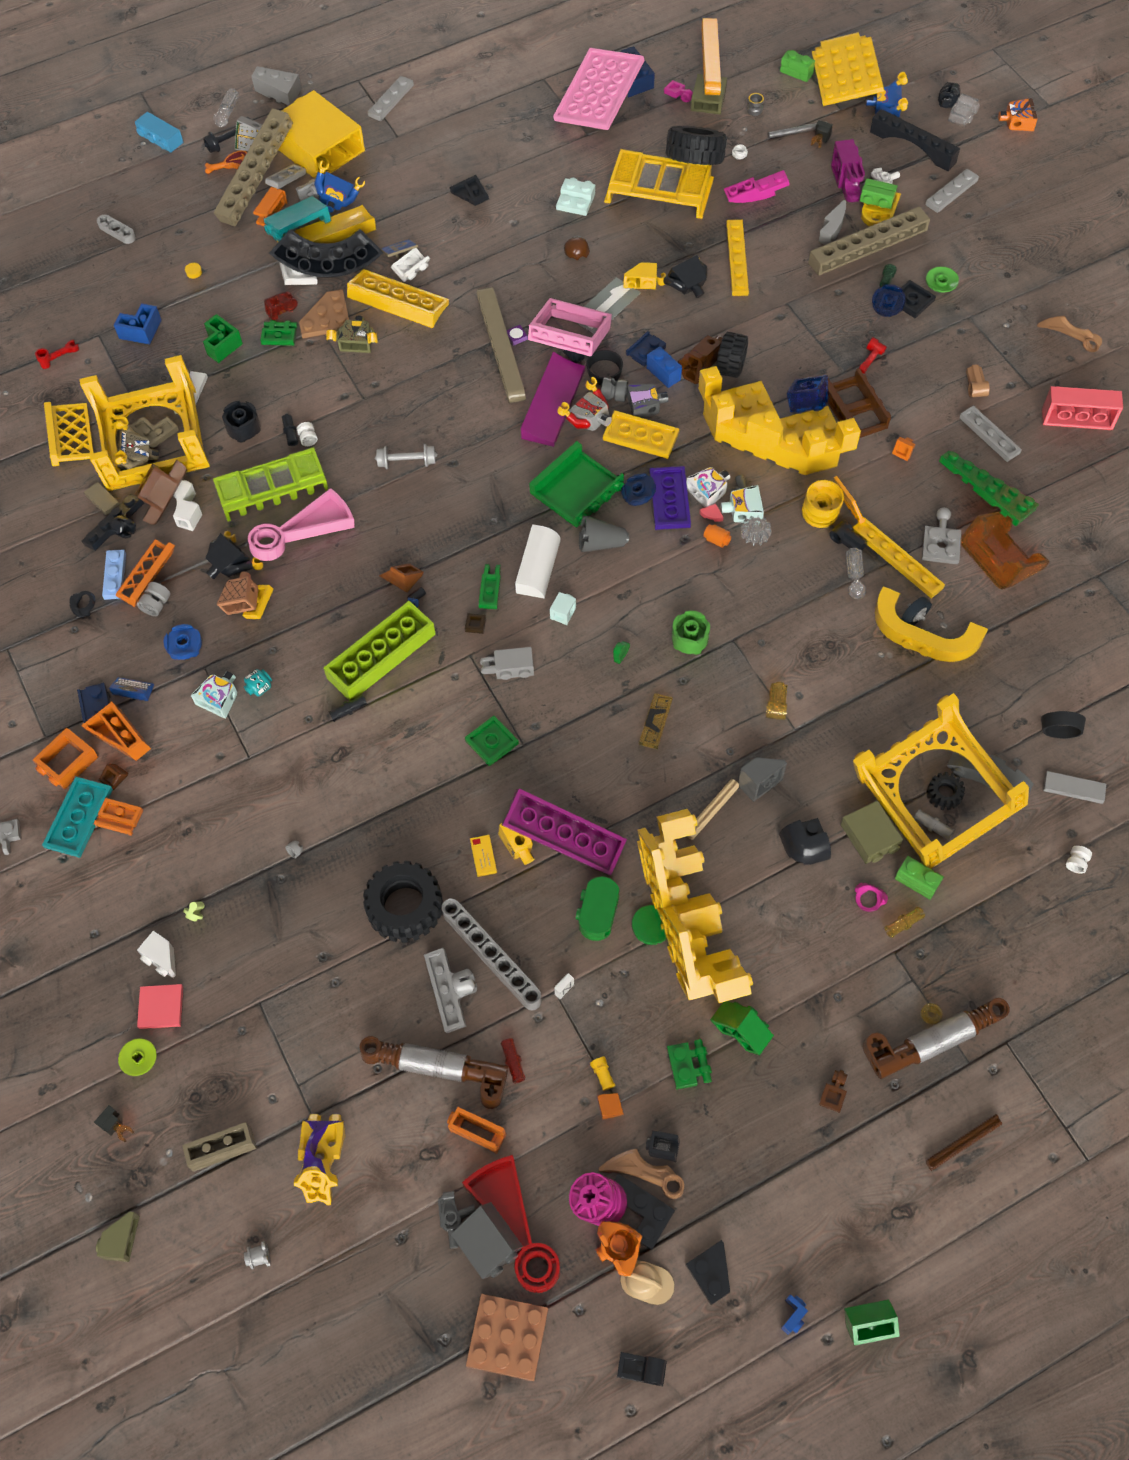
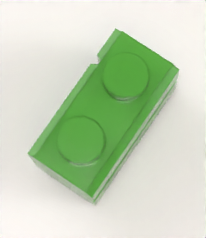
[780,50,815,82]
[860,178,898,209]
[895,856,944,900]

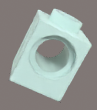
[550,592,576,625]

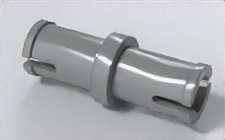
[914,809,955,840]

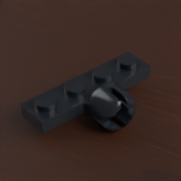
[82,494,144,551]

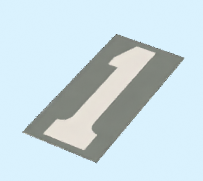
[578,277,641,334]

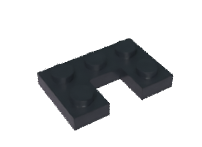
[614,1174,675,1250]

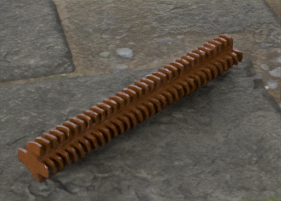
[926,1114,1002,1171]

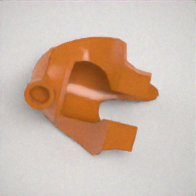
[595,1221,642,1276]

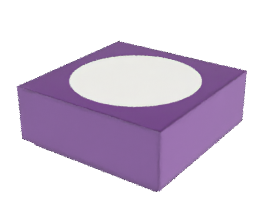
[506,325,528,346]

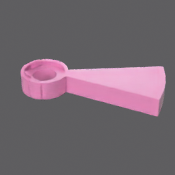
[248,488,354,561]

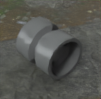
[601,377,628,402]

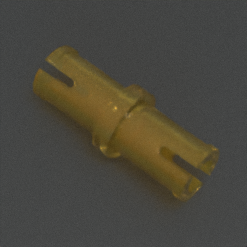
[884,907,925,938]

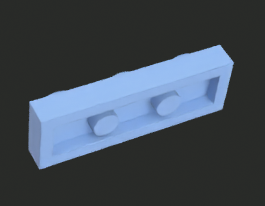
[102,550,126,600]

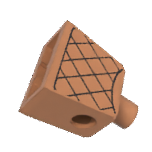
[217,572,258,615]

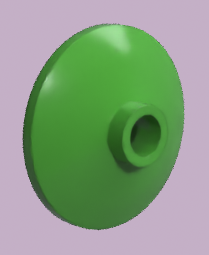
[926,267,959,293]

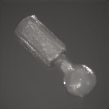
[214,88,240,127]
[846,548,866,599]

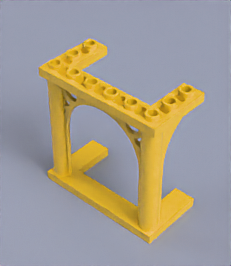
[79,355,210,491]
[853,693,1029,869]

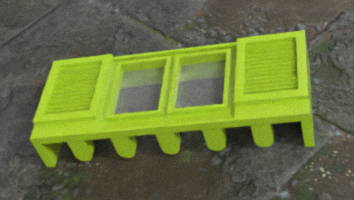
[213,447,329,522]

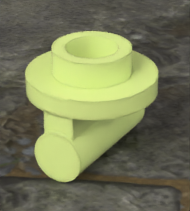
[183,902,205,921]

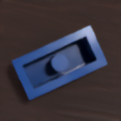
[647,347,682,388]

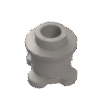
[244,1241,271,1269]

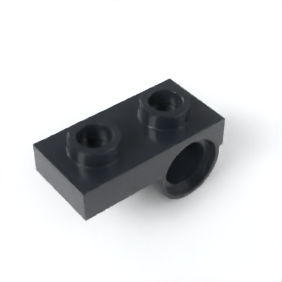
[617,1352,667,1387]

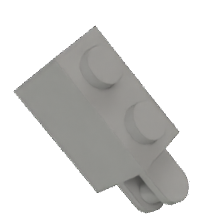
[480,647,534,680]

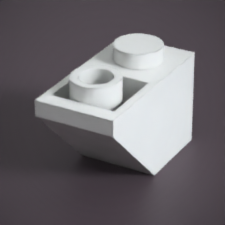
[137,931,176,978]

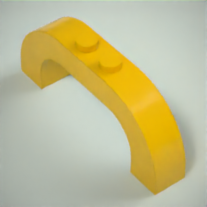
[875,586,988,662]

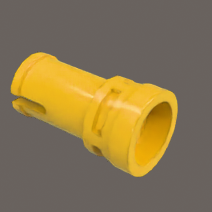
[590,1057,616,1091]

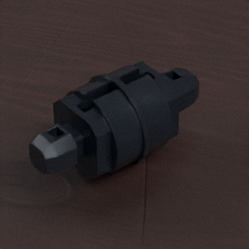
[938,82,961,108]

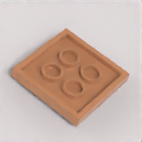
[466,1294,548,1382]

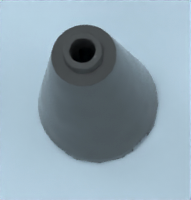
[579,516,629,552]

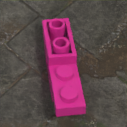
[724,170,789,203]

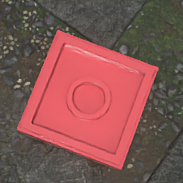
[137,984,183,1029]

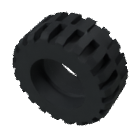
[665,126,727,165]
[363,861,443,943]

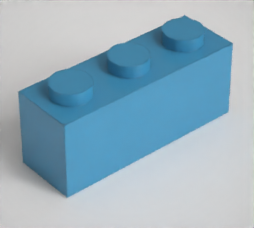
[135,112,184,153]

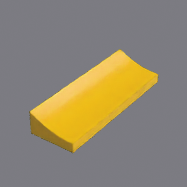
[277,205,376,244]
[347,269,449,328]

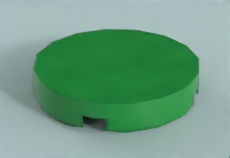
[632,905,667,945]

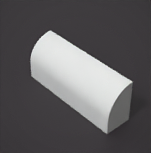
[515,524,561,598]

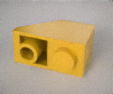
[623,262,657,289]

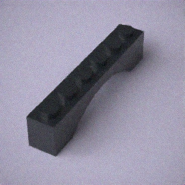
[870,109,960,172]

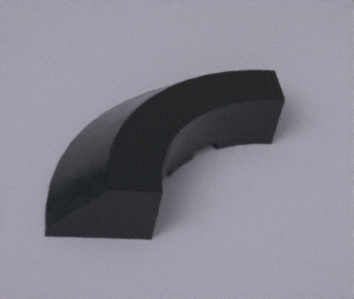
[269,229,384,277]

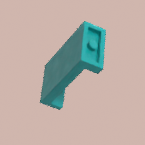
[264,196,331,241]

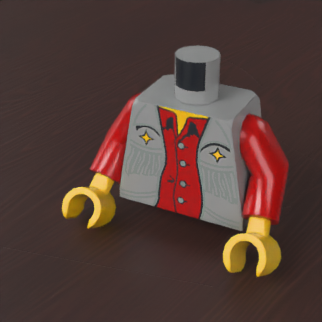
[557,377,612,431]

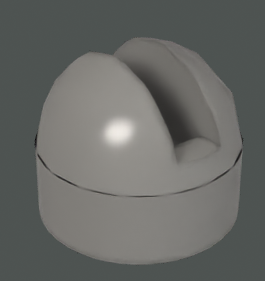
[285,841,303,858]

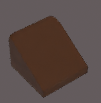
[99,764,128,790]

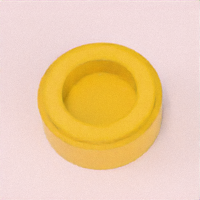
[185,263,202,279]

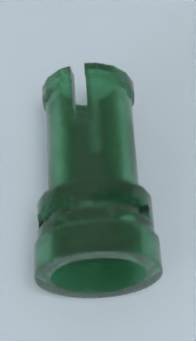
[879,264,897,289]

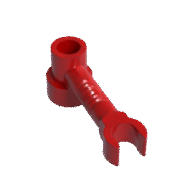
[859,337,887,374]
[35,340,79,369]

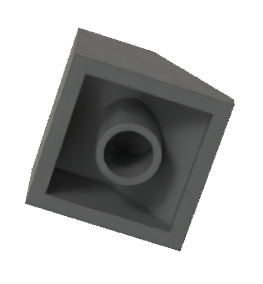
[739,757,787,802]

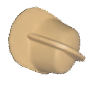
[620,1260,674,1305]

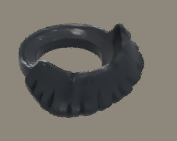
[69,591,95,618]

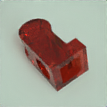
[264,292,298,320]

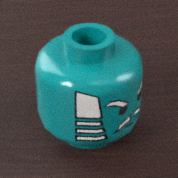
[243,669,272,697]

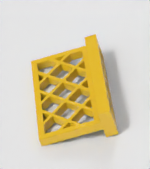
[44,402,94,466]

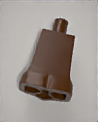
[678,335,723,384]

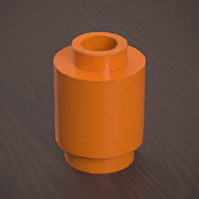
[703,524,731,548]

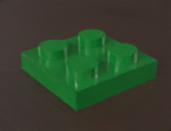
[465,716,519,767]

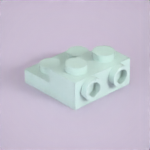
[556,177,595,216]

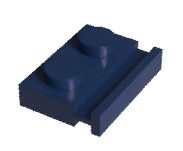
[626,331,666,367]
[77,682,109,723]

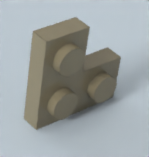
[130,417,179,449]

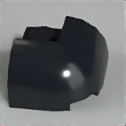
[779,818,831,865]

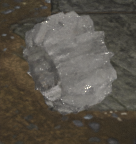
[741,515,772,546]

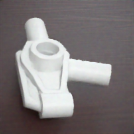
[871,168,900,184]

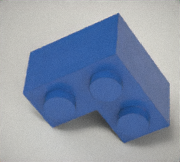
[114,304,161,345]

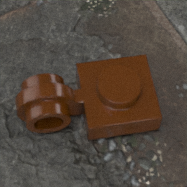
[819,1069,848,1113]

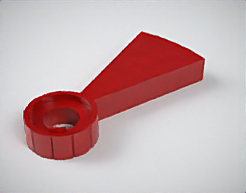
[462,1155,560,1293]

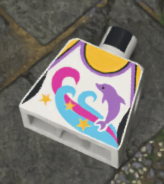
[686,467,730,507]

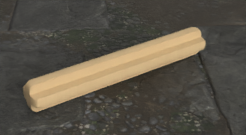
[686,779,739,840]

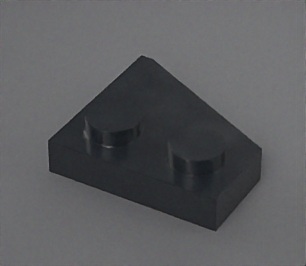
[449,175,489,206]
[685,1240,730,1305]

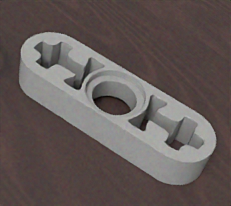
[97,215,136,244]

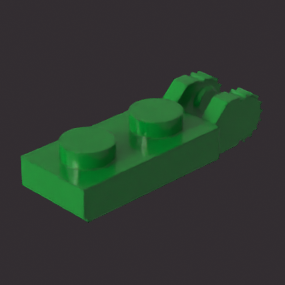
[479,564,501,609]

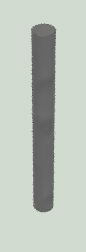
[768,121,828,139]

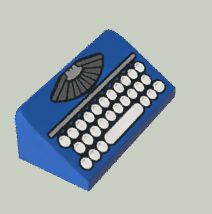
[109,677,154,701]

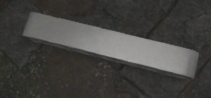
[442,899,542,1010]

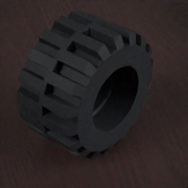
[716,331,748,378]

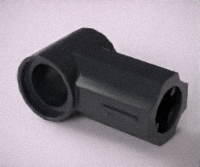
[829,520,867,554]

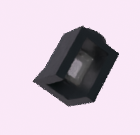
[646,1130,680,1163]

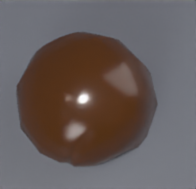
[564,236,590,260]

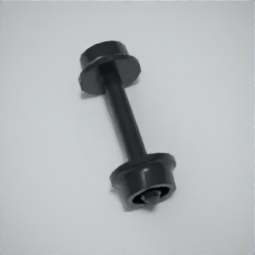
[203,117,251,153]

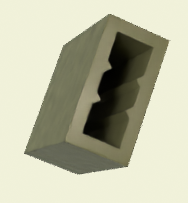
[691,74,727,115]
[841,801,903,864]

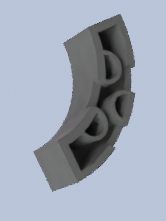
[947,748,1034,795]

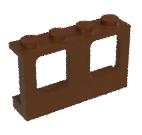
[822,368,891,438]

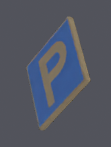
[380,239,418,259]

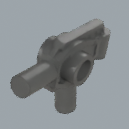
[438,1191,476,1249]

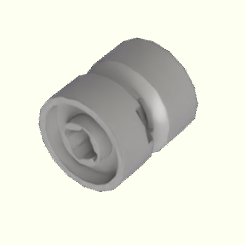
[137,582,171,617]

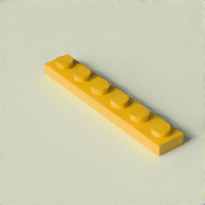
[726,220,749,296]
[853,518,945,599]

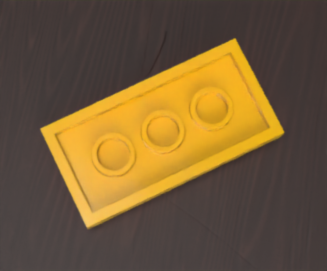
[603,410,679,459]

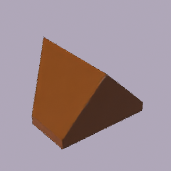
[379,564,424,593]

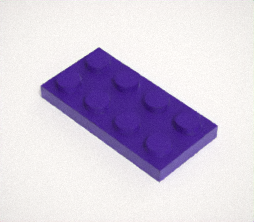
[649,466,691,530]

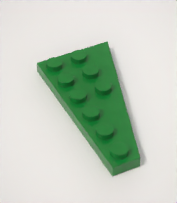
[939,451,1039,526]

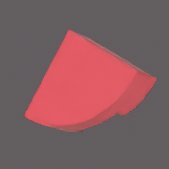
[700,504,723,522]

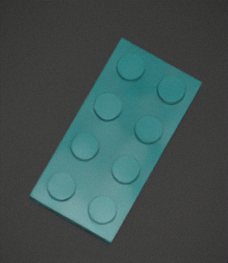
[42,776,113,858]

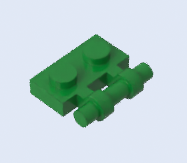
[260,320,298,346]
[667,1039,712,1090]

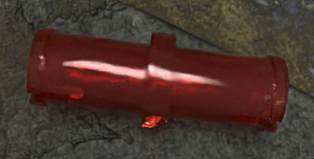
[500,1038,526,1084]

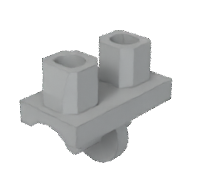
[296,178,319,201]

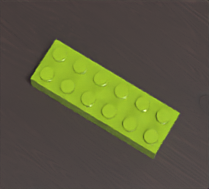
[324,601,436,701]

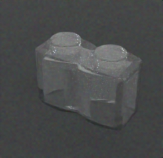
[948,93,980,127]

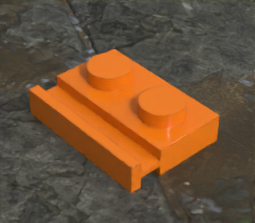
[94,798,143,836]

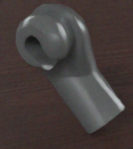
[731,475,747,492]

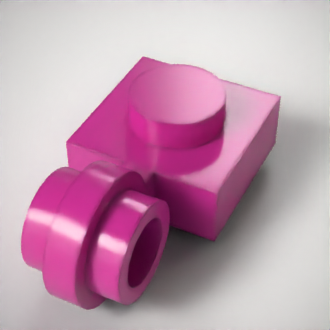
[664,80,693,102]

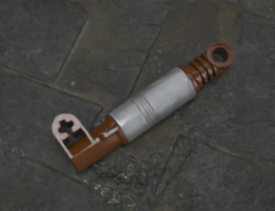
[862,998,1010,1079]
[360,1036,508,1109]

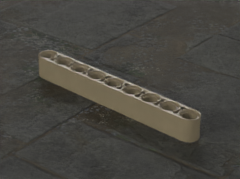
[477,287,526,404]

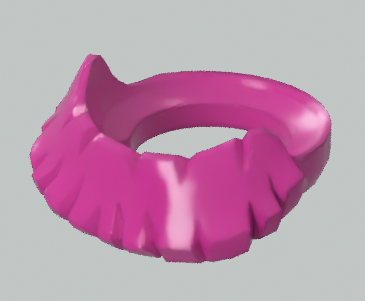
[855,883,888,912]

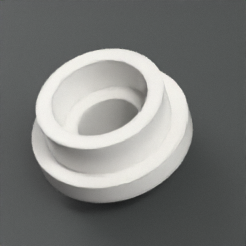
[732,144,748,159]

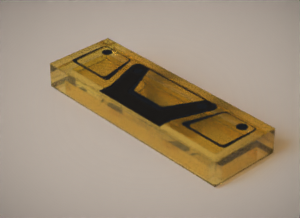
[639,693,673,749]

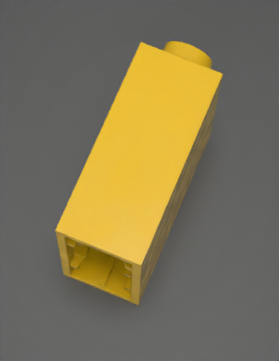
[279,90,365,179]

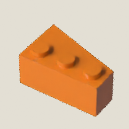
[81,702,151,761]

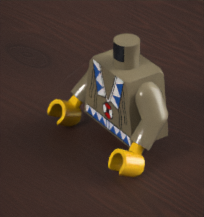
[114,416,159,469]

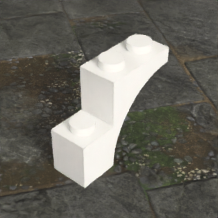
[173,480,202,531]

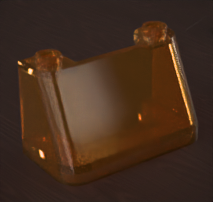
[961,511,1050,589]

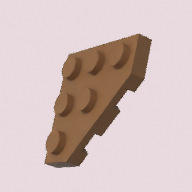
[299,289,349,339]

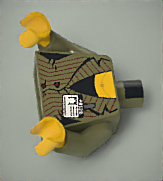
[326,315,378,353]

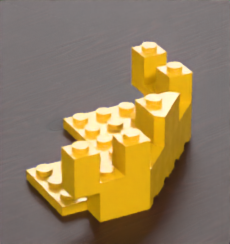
[698,366,861,475]
[637,809,753,1003]

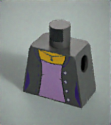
[627,384,668,418]

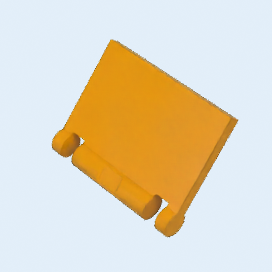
[834,476,865,524]

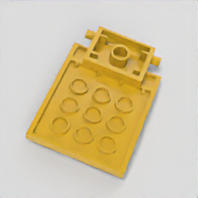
[812,32,884,106]

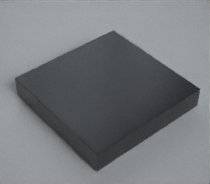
[899,280,936,318]

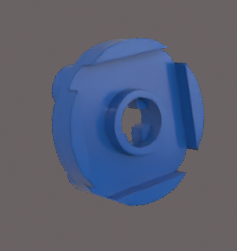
[164,624,202,660]

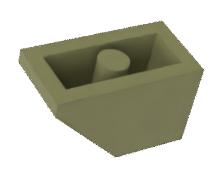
[96,1212,140,1262]

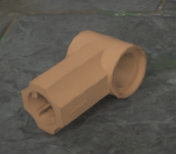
[966,365,990,398]

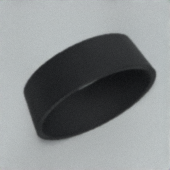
[586,350,623,385]
[1041,711,1086,739]

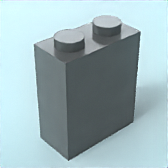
[451,1202,523,1279]

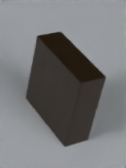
[465,613,486,634]

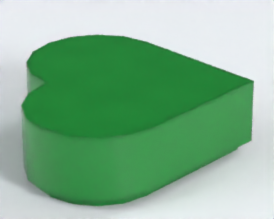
[613,641,630,664]

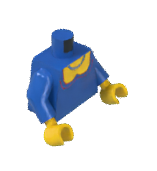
[866,72,908,117]
[314,160,365,213]

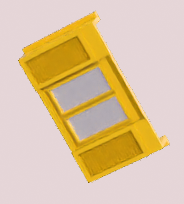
[604,149,714,219]

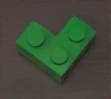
[203,314,243,363]
[710,1001,774,1056]

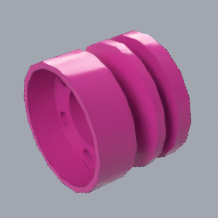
[569,1172,627,1226]

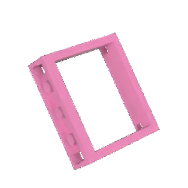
[528,298,612,356]

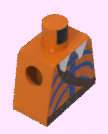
[998,98,1038,131]

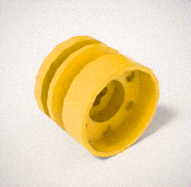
[801,480,844,528]

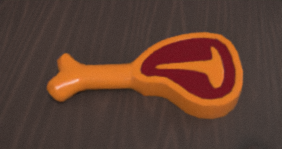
[205,150,247,174]

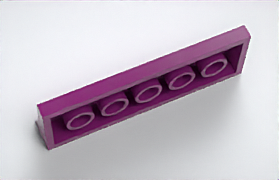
[521,352,585,447]
[502,789,627,876]

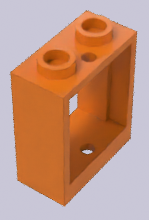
[33,728,98,790]

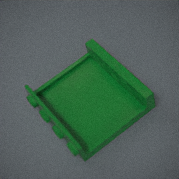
[529,441,624,528]

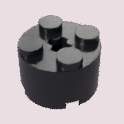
[222,401,261,443]

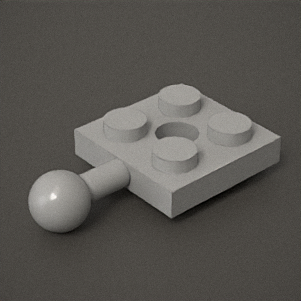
[922,507,961,565]

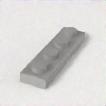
[368,76,414,121]
[925,169,979,213]
[959,405,1022,462]

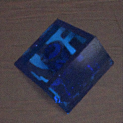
[786,375,828,413]

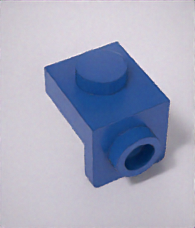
[781,1295,808,1335]

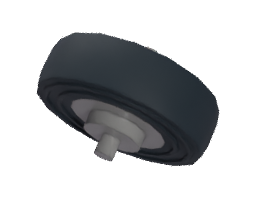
[901,597,932,625]

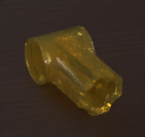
[766,682,788,720]

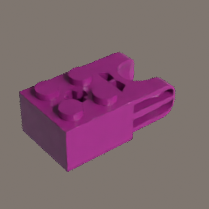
[831,139,865,202]

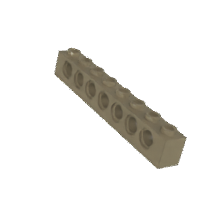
[213,108,293,227]
[808,206,930,276]

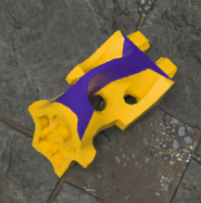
[294,1114,346,1205]

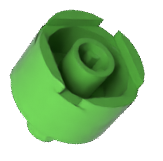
[672,611,710,655]

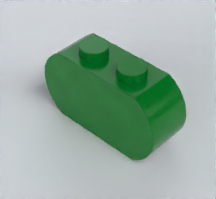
[575,877,620,941]

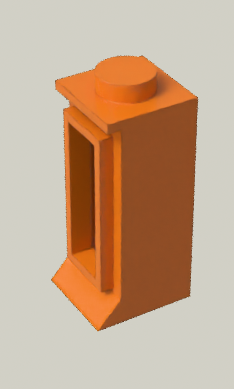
[253,187,288,226]
[447,1107,507,1154]

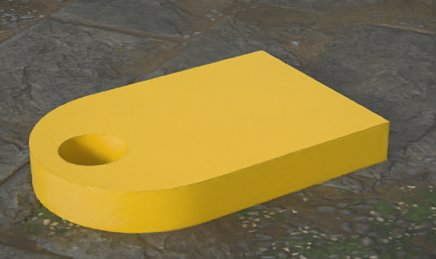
[861,192,901,226]

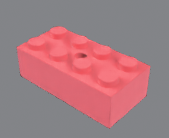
[1042,386,1123,430]

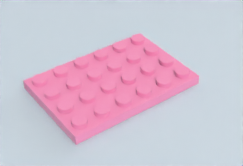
[553,48,645,130]

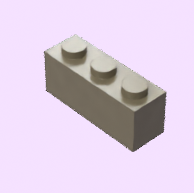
[182,1122,257,1172]

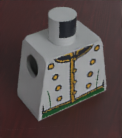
[235,116,262,151]

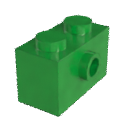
[844,1299,900,1346]

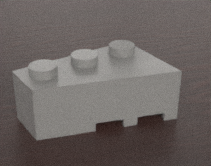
[251,66,301,107]

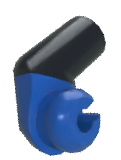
[407,587,426,608]

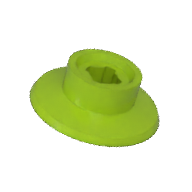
[118,1039,157,1076]

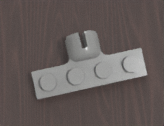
[424,948,477,1033]

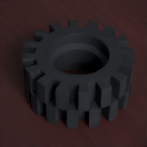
[927,772,965,810]

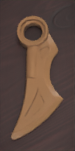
[1037,316,1102,352]
[599,1149,684,1199]

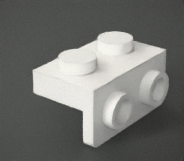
[391,248,430,282]

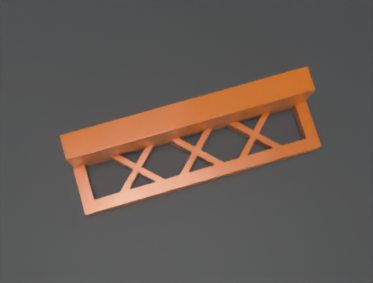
[116,539,175,607]

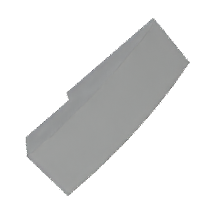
[819,200,846,245]

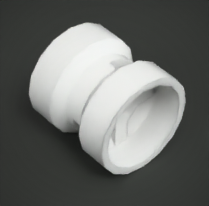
[297,422,318,446]
[1066,846,1092,873]

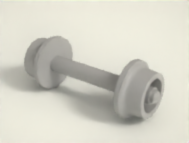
[374,443,438,469]

